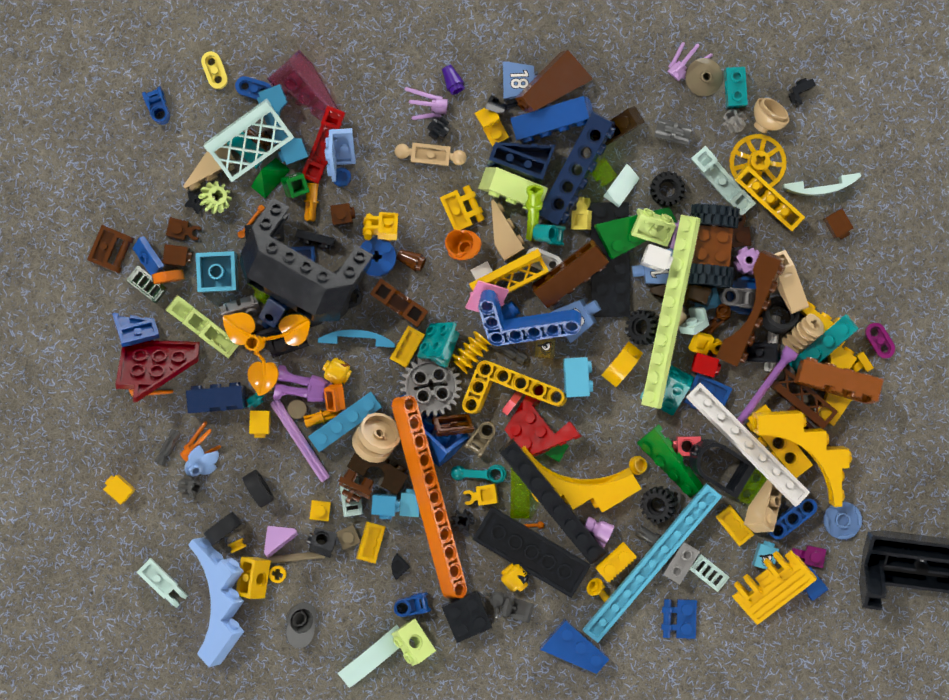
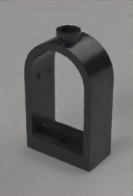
[689,439,756,498]

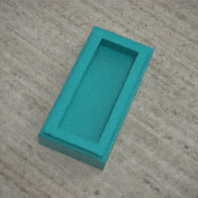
[227,132,267,169]

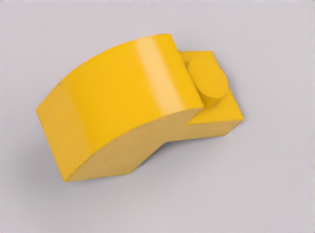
[601,341,643,387]

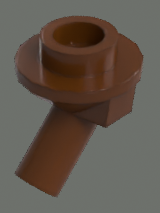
[247,129,271,149]

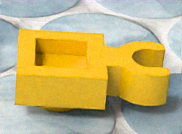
[688,332,722,355]
[463,484,499,506]

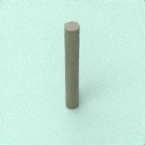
[267,552,326,564]

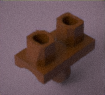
[338,469,374,504]

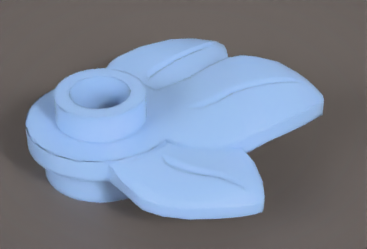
[184,445,219,477]

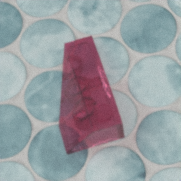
[267,50,338,121]

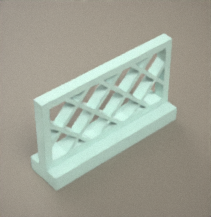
[204,99,294,182]

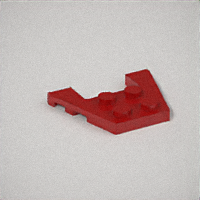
[504,380,582,457]

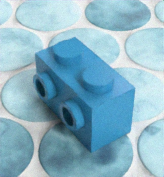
[371,493,401,519]

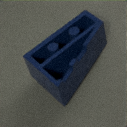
[487,142,555,185]
[186,382,247,414]

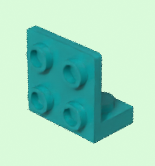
[640,365,694,415]

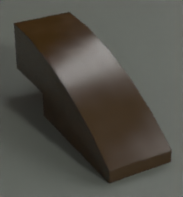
[649,284,713,307]

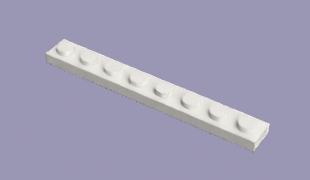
[686,383,810,507]

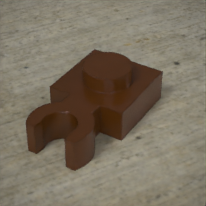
[732,214,752,248]
[166,217,202,241]

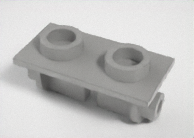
[220,295,262,317]

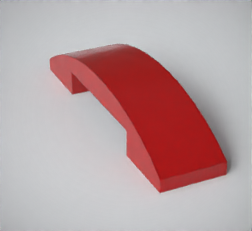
[302,105,346,184]

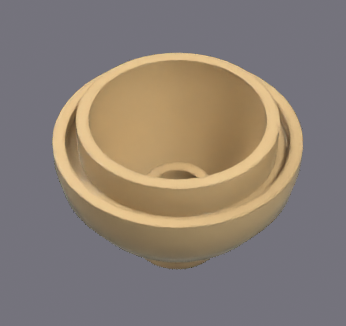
[754,98,789,133]

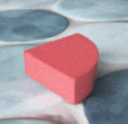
[502,391,523,415]

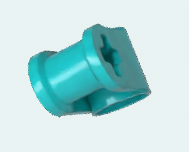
[533,224,566,246]

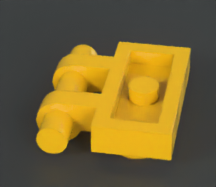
[440,185,485,230]
[362,212,398,241]

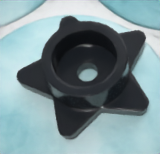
[185,191,205,214]

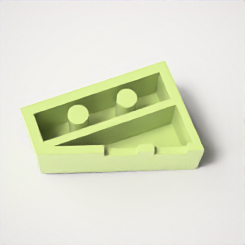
[478,167,548,210]

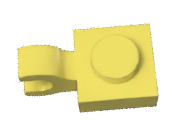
[571,197,592,230]

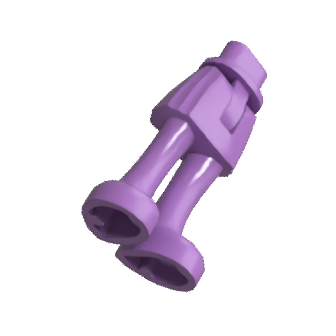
[273,365,332,402]

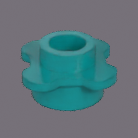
[246,393,264,408]

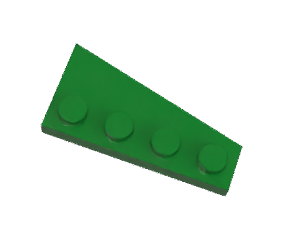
[594,207,677,259]
[637,424,703,497]

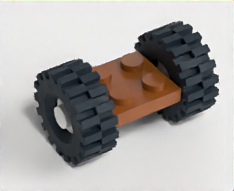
[688,204,740,288]

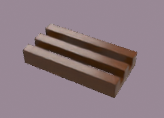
[432,413,474,437]

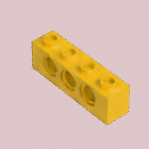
[733,165,805,231]
[746,404,813,478]

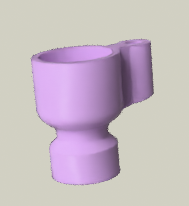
[584,517,614,549]

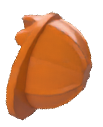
[445,229,482,261]

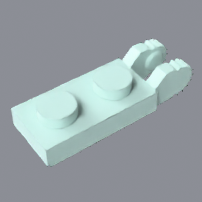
[137,558,188,608]

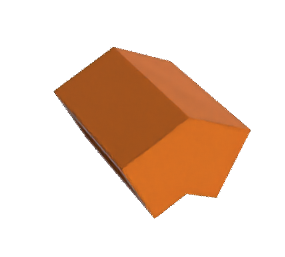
[324,383,346,412]

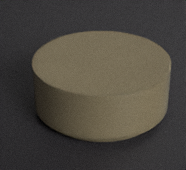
[287,400,307,419]

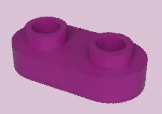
[865,323,895,358]

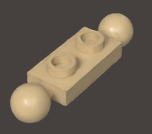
[395,143,467,166]

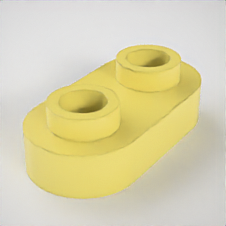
[201,51,228,90]

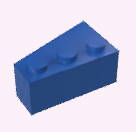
[540,619,609,674]

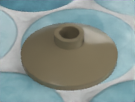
[685,58,723,97]

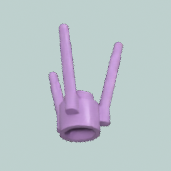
[667,42,713,81]
[405,87,447,120]

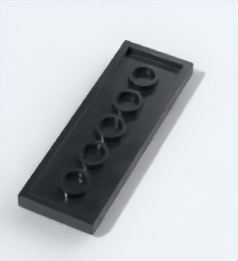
[590,202,630,317]
[472,506,591,598]

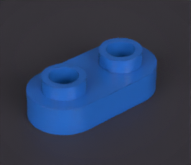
[235,76,271,100]

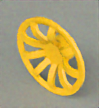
[729,134,787,187]

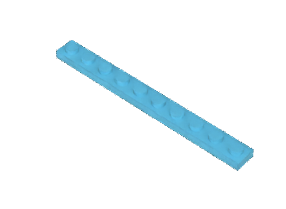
[583,483,722,643]

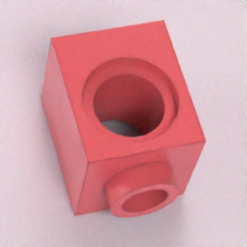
[672,436,701,456]

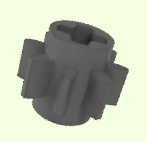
[178,475,202,499]

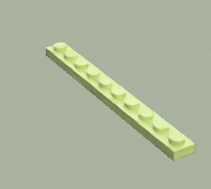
[641,215,701,409]

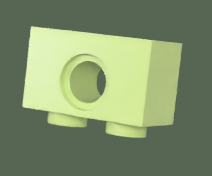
[391,619,436,666]

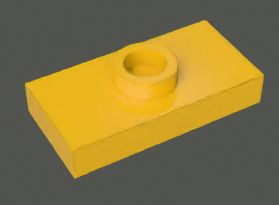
[389,325,425,368]
[715,504,754,547]
[356,521,386,564]

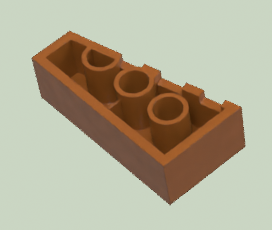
[794,357,884,404]

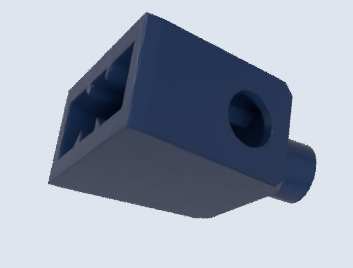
[259,296,290,329]

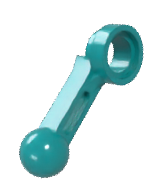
[451,464,507,484]

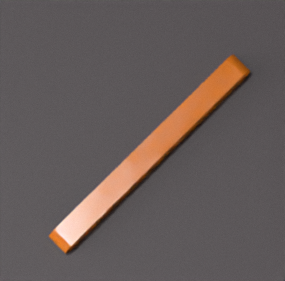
[392,396,467,598]

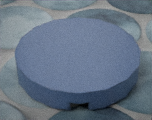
[823,501,862,539]

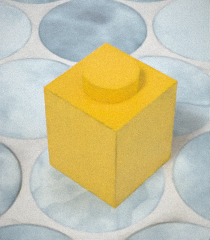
[249,410,271,438]
[103,474,136,505]

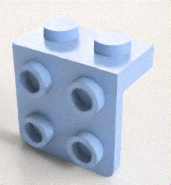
[325,128,356,182]

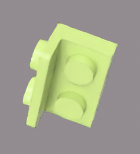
[631,208,676,247]

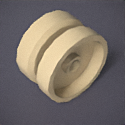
[352,413,400,463]

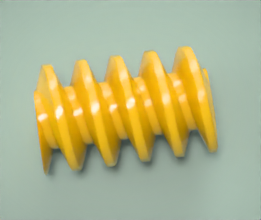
[452,331,492,374]

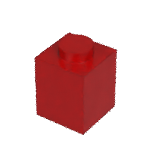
[690,353,721,378]

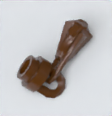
[700,304,732,335]

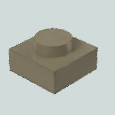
[336,524,361,550]

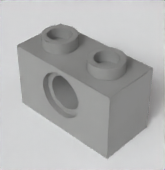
[661,542,700,585]

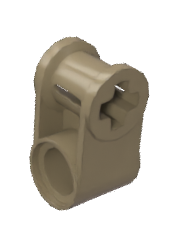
[464,421,496,458]

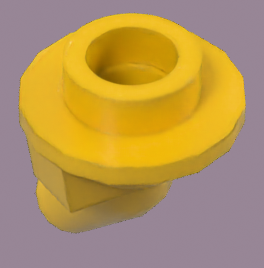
[587,578,609,603]

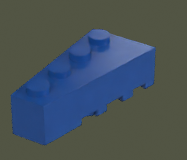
[510,96,593,143]

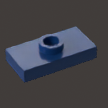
[132,236,164,277]

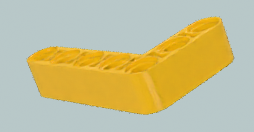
[462,360,567,415]

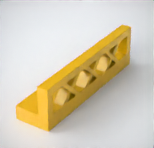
[469,249,549,293]

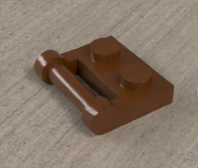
[87,225,135,274]

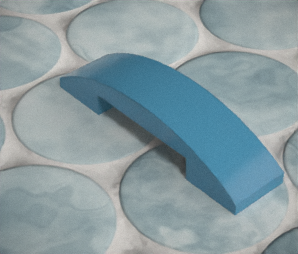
[318,329,395,348]

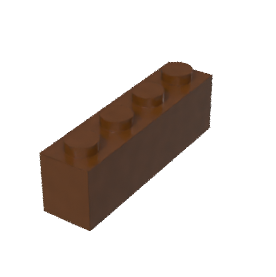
[532,239,609,308]

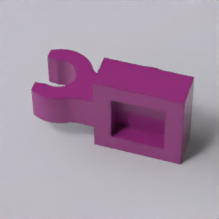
[792,545,827,568]

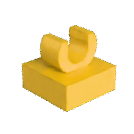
[851,351,874,372]

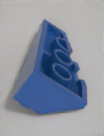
[391,394,470,467]

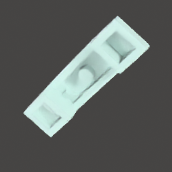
[691,146,756,216]
[782,173,861,196]
[338,625,399,688]

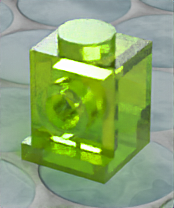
[591,158,618,189]

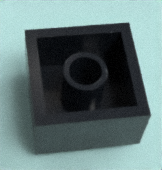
[442,590,492,643]

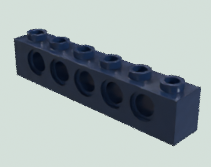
[539,112,616,225]

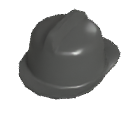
[286,602,317,648]

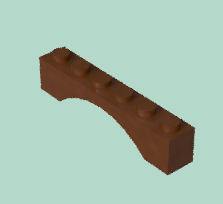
[716,250,786,367]

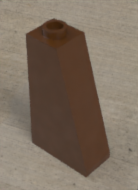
[515,50,593,113]

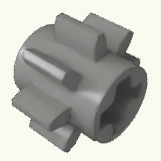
[722,109,747,133]

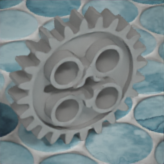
[399,358,462,418]

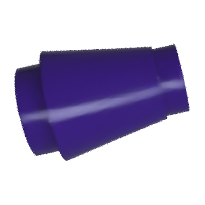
[442,65,465,95]

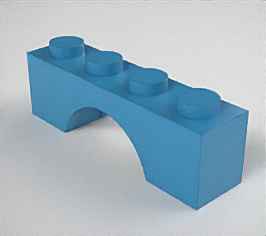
[257,84,309,165]
[308,392,382,452]

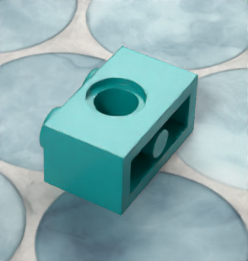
[724,67,748,109]

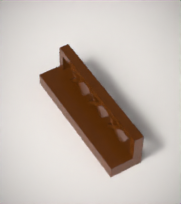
[762,363,838,429]

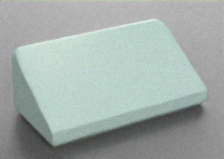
[603,164,640,207]

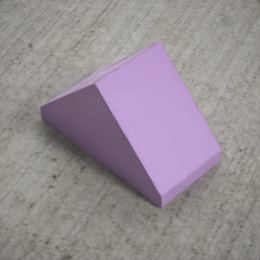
[264,526,298,558]

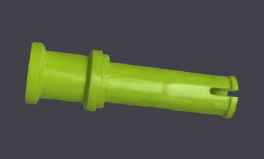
[525,185,544,241]

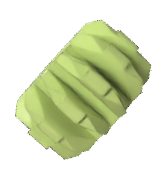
[198,181,232,214]

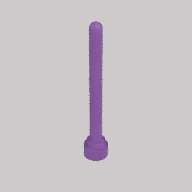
[737,346,799,424]

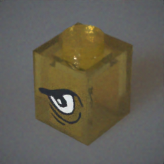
[534,337,556,358]

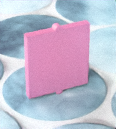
[465,280,509,312]

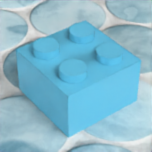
[196,251,239,293]
[563,357,593,397]

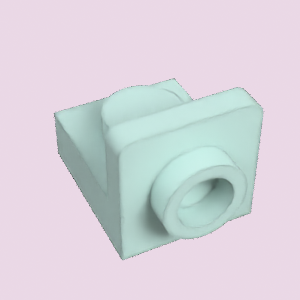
[679,307,709,335]

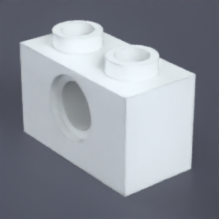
[640,244,673,272]

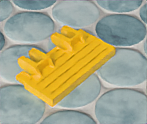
[732,550,817,625]

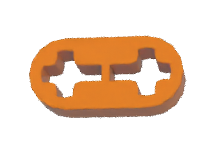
[152,269,185,284]

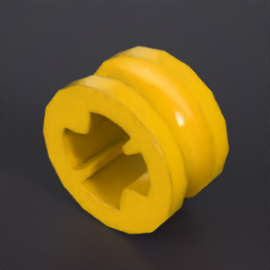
[227,538,247,553]
[269,565,287,583]

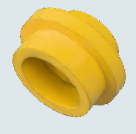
[629,456,647,475]

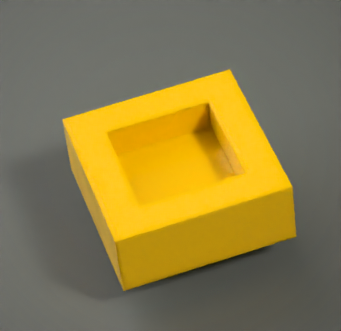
[309,500,331,521]

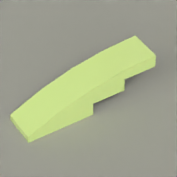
[165,295,239,358]

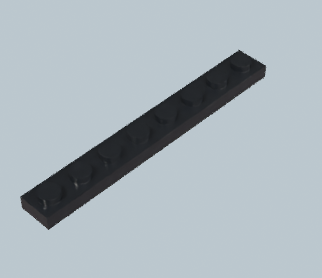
[498,439,606,564]

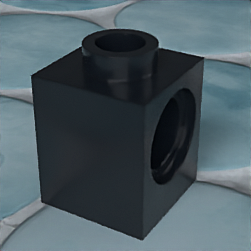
[307,527,337,558]

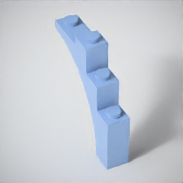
[188,537,244,667]

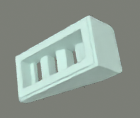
[340,476,363,517]
[689,553,730,592]

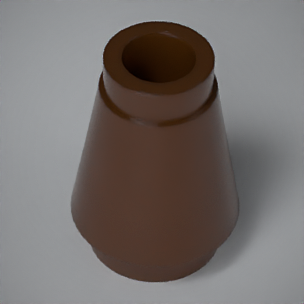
[396,249,426,272]

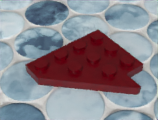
[115,340,200,403]

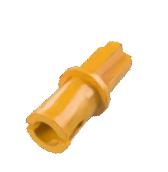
[304,183,319,222]
[303,409,342,428]

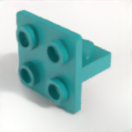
[417,322,460,368]

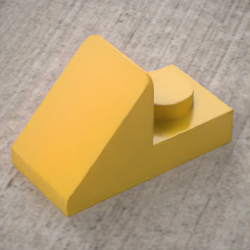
[474,108,509,147]

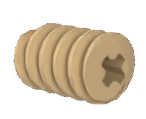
[782,314,824,354]

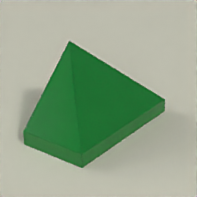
[251,158,290,199]

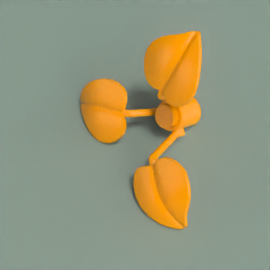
[223,312,311,396]

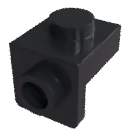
[788,78,816,107]

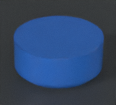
[334,167,351,187]

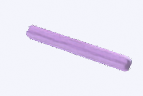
[270,400,330,482]

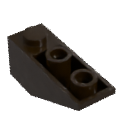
[588,106,645,154]

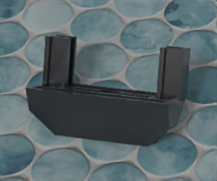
[240,198,373,321]
[859,530,949,611]

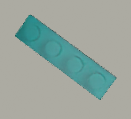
[789,314,859,373]

